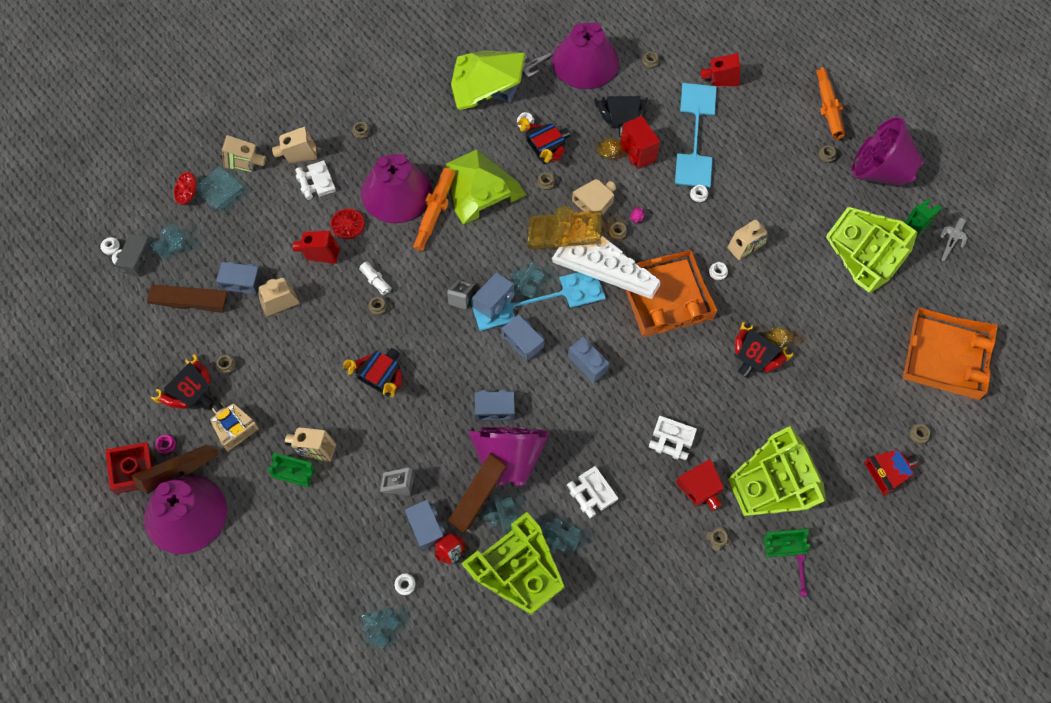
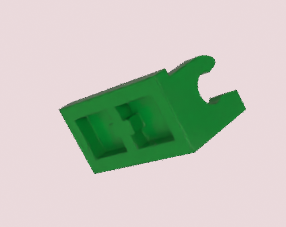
[905,199,942,236]
[268,453,315,487]
[763,529,810,558]

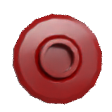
[174,172,197,205]
[330,208,365,240]

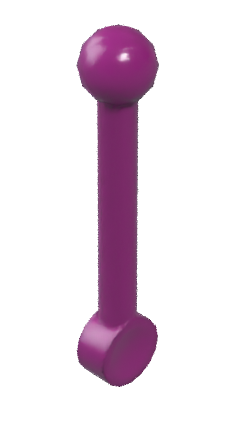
[796,554,808,597]

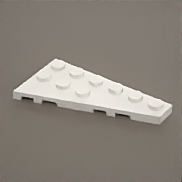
[552,218,660,299]

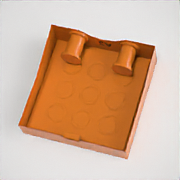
[626,250,717,337]
[903,308,998,400]

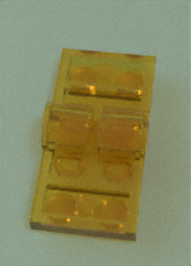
[527,206,603,249]

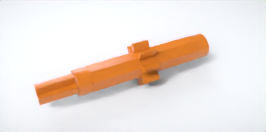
[816,67,845,139]
[413,168,455,251]

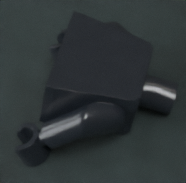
[595,96,648,137]

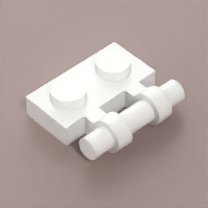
[296,161,336,200]
[649,416,697,461]
[567,466,618,518]

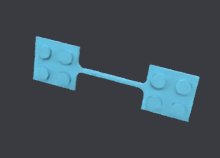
[675,83,716,188]
[470,272,606,331]

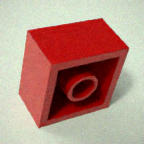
[620,115,660,169]
[105,442,154,494]

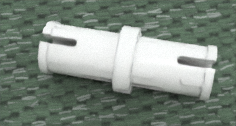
[359,261,392,296]

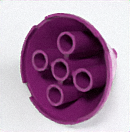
[552,22,619,89]
[851,116,924,186]
[361,154,432,223]
[468,427,550,486]
[144,475,227,554]

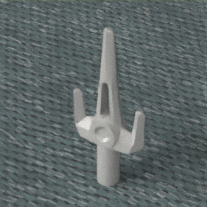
[522,53,552,77]
[940,218,968,262]

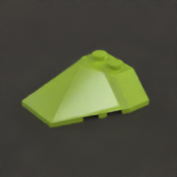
[451,50,526,110]
[446,150,526,225]
[826,207,918,293]
[728,426,826,516]
[461,512,565,615]

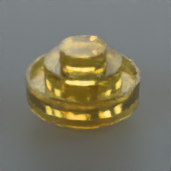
[596,138,622,159]
[765,327,794,348]

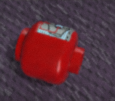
[434,533,466,565]

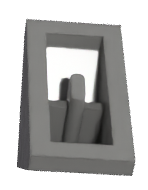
[447,280,475,309]
[380,468,414,496]

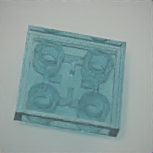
[195,166,244,212]

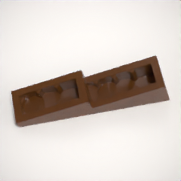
[147,284,227,313]
[131,445,219,494]
[448,452,508,533]

